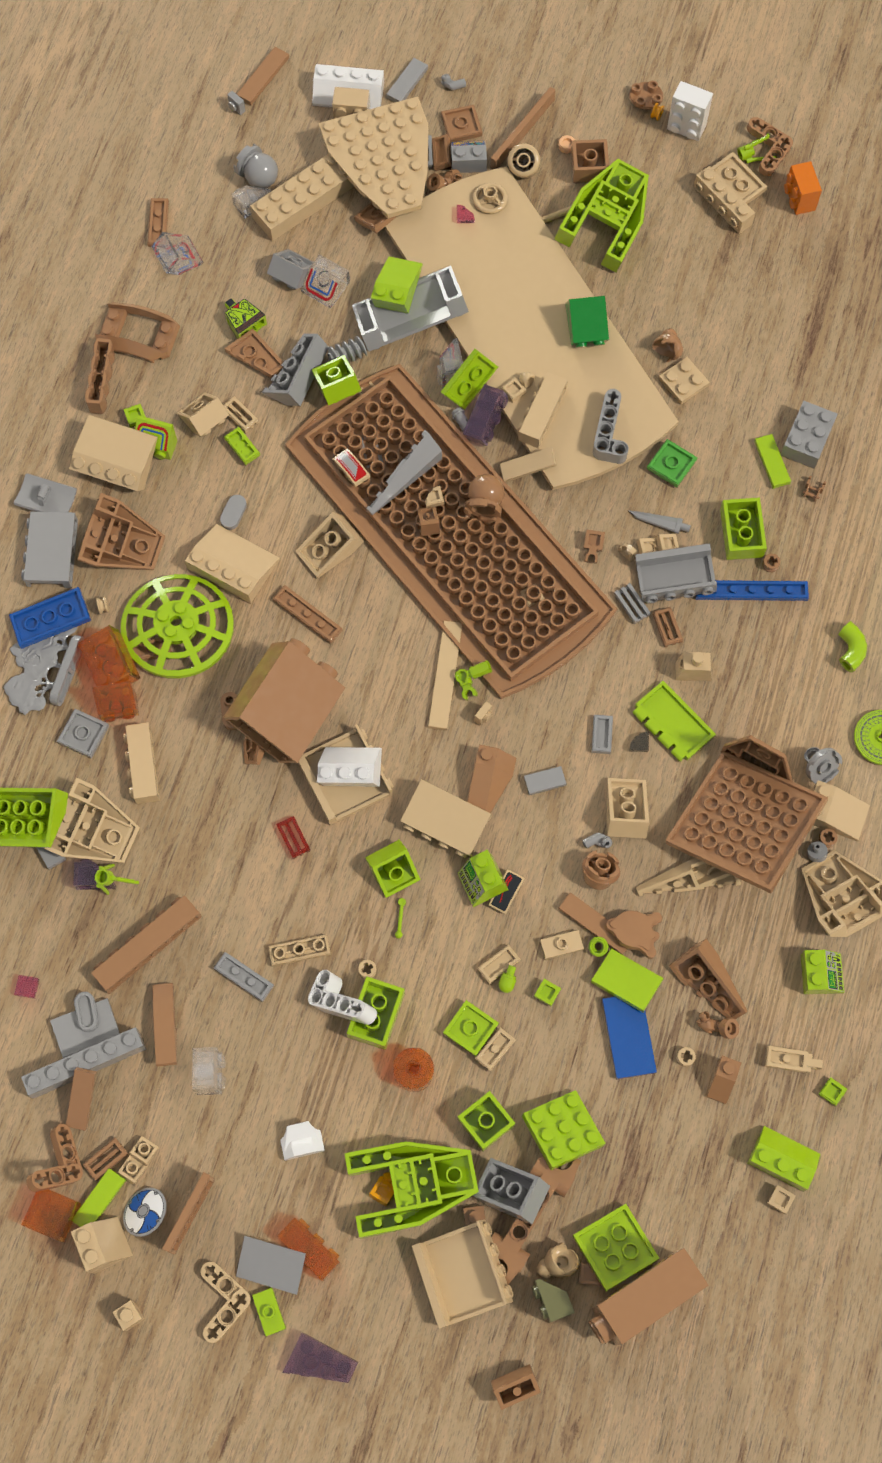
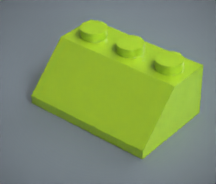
[747,1126,820,1192]

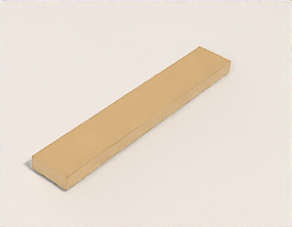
[428,621,462,730]

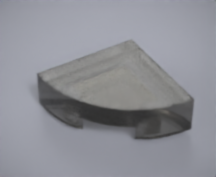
[629,732,649,752]

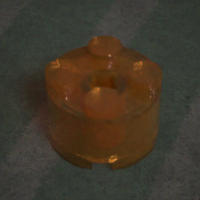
[393,1048,434,1092]

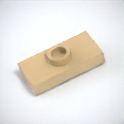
[540,930,584,960]
[475,1027,516,1072]

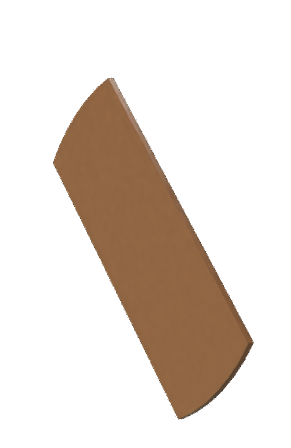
[285,364,617,699]

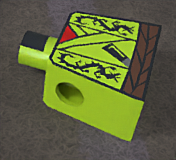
[225,299,267,339]

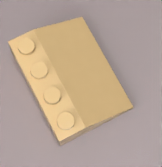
[69,415,158,491]
[185,524,280,604]

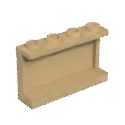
[401,779,492,858]

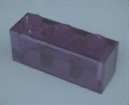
[463,384,508,446]

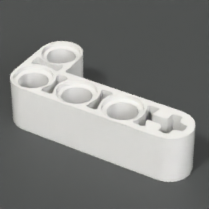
[308,970,377,1025]

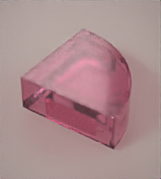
[457,205,475,223]

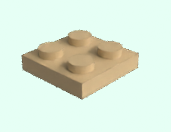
[659,357,710,405]

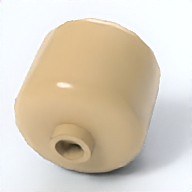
[508,143,541,179]

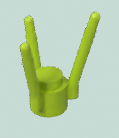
[737,133,777,164]
[95,864,139,895]

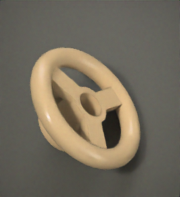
[473,183,508,214]

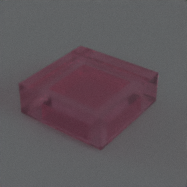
[14,975,40,999]

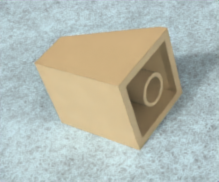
[71,1217,133,1274]

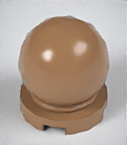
[464,474,504,522]

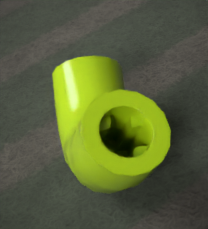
[838,621,867,673]

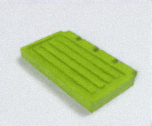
[632,680,716,762]

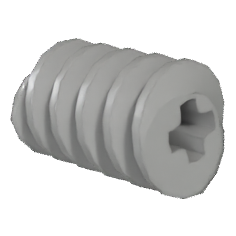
[327,336,367,362]

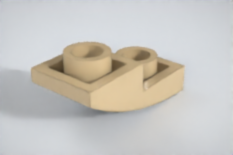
[118,1136,159,1185]

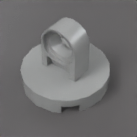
[804,747,842,784]

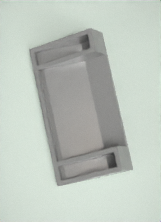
[352,266,469,352]

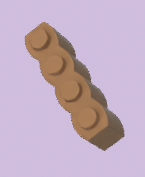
[85,338,115,414]

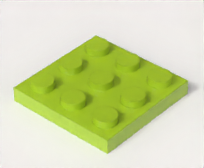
[522,1090,606,1170]
[573,1204,660,1292]

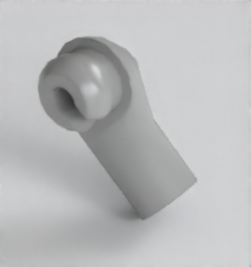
[441,74,466,90]
[582,833,612,849]

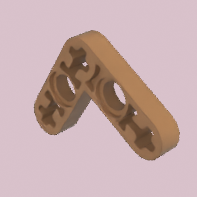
[747,117,793,176]
[26,1124,83,1192]

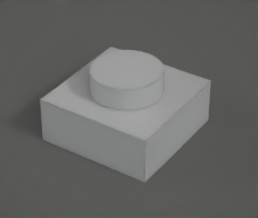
[227,91,246,115]

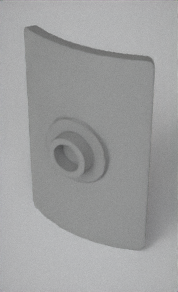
[14,474,77,512]

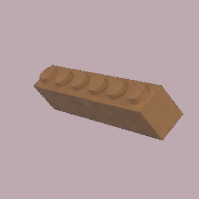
[91,895,202,994]

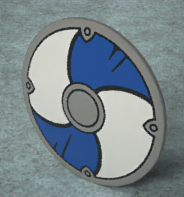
[123,1188,167,1237]

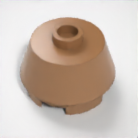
[582,850,620,890]

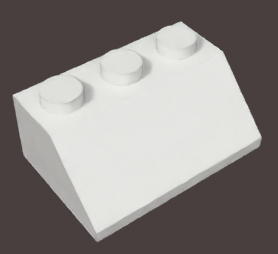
[317,747,382,787]

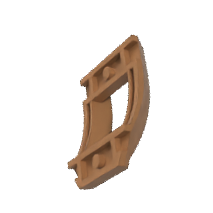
[95,302,180,363]

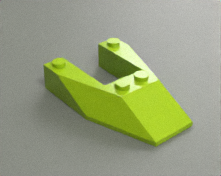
[554,159,649,273]
[344,1141,479,1239]

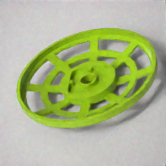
[121,574,234,679]

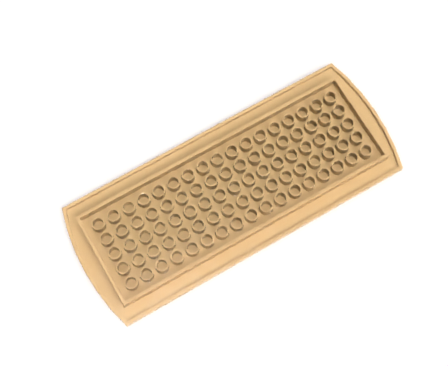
[385,166,679,490]

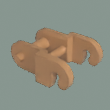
[803,476,826,502]

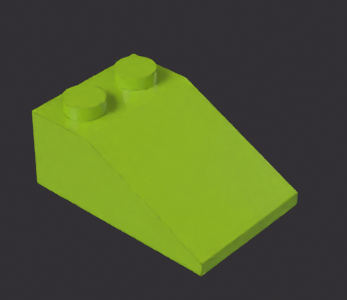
[371,256,423,314]

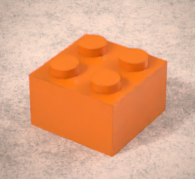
[784,161,822,215]

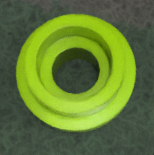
[588,936,609,957]

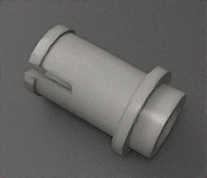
[451,407,472,432]

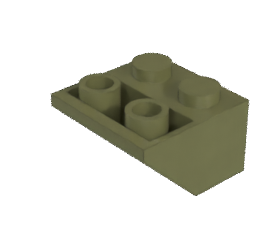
[531,1279,575,1323]

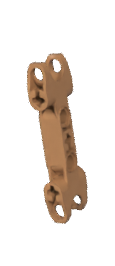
[492,1155,581,1285]

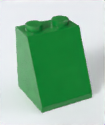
[565,296,609,348]

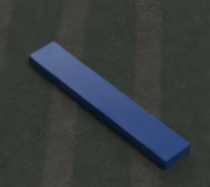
[696,580,809,601]

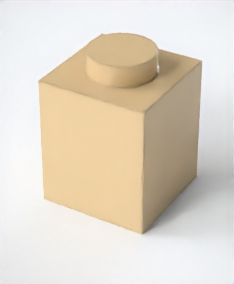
[113,1300,145,1331]

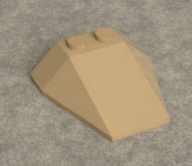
[44,777,140,863]
[801,850,882,937]

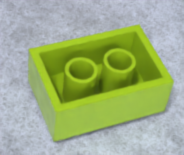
[720,497,767,560]
[346,976,405,1050]

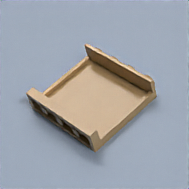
[298,724,394,825]
[412,1219,513,1329]

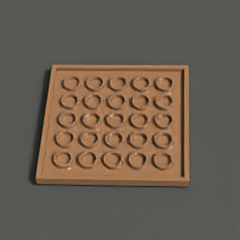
[665,751,828,893]

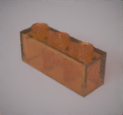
[277,1217,340,1281]

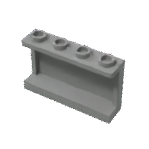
[21,512,78,588]
[635,543,717,603]

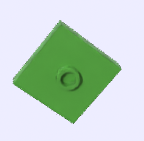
[647,439,698,488]

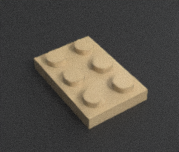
[711,152,767,204]

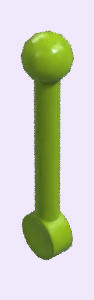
[395,898,406,939]

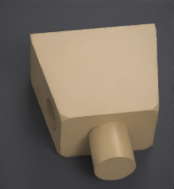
[675,652,712,681]

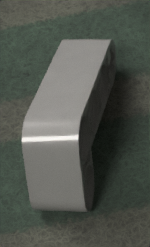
[593,389,629,464]

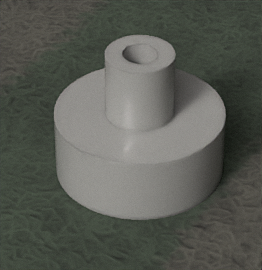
[808,842,828,862]

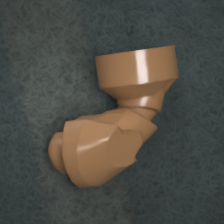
[427,169,462,192]
[696,1011,739,1039]

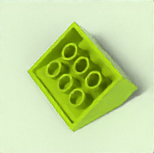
[0,788,68,848]

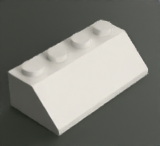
[312,64,384,109]

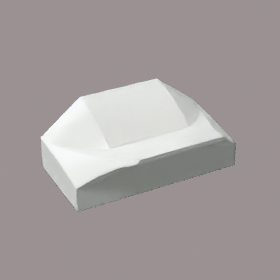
[280,1121,325,1161]

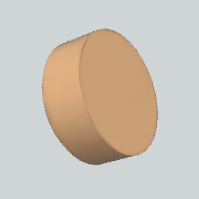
[558,135,575,154]

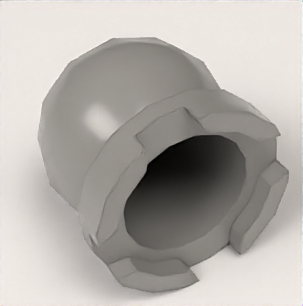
[233,143,278,189]

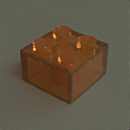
[21,1189,81,1243]

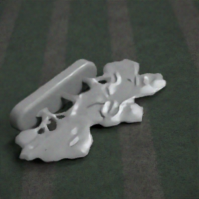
[3,627,85,715]

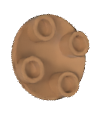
[629,80,663,110]

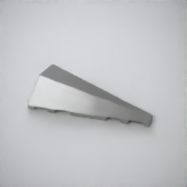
[366,430,442,515]

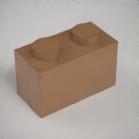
[491,1364,541,1410]

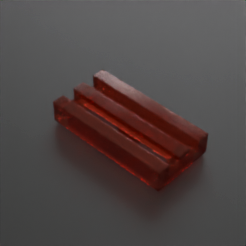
[276,816,311,859]

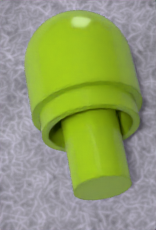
[499,965,516,993]

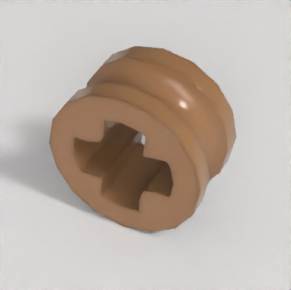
[762,553,780,572]
[818,829,838,848]

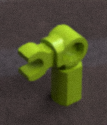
[455,660,492,700]

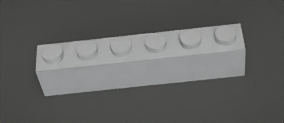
[21,1027,146,1099]

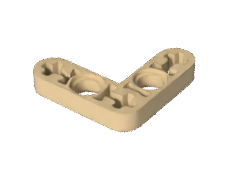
[201,1261,251,1343]

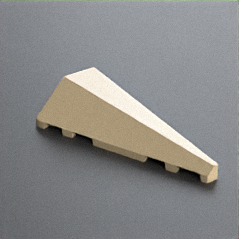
[636,858,741,896]

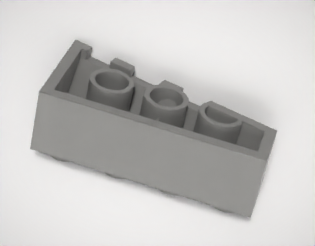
[262,334,329,406]

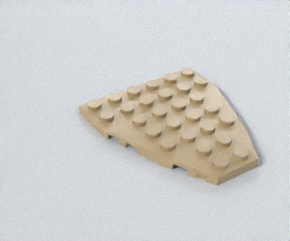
[318,96,429,218]

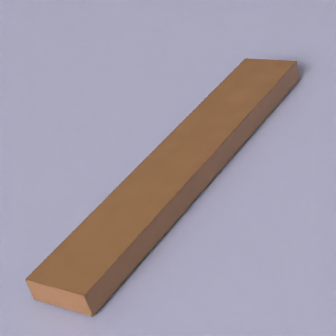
[490,87,555,170]

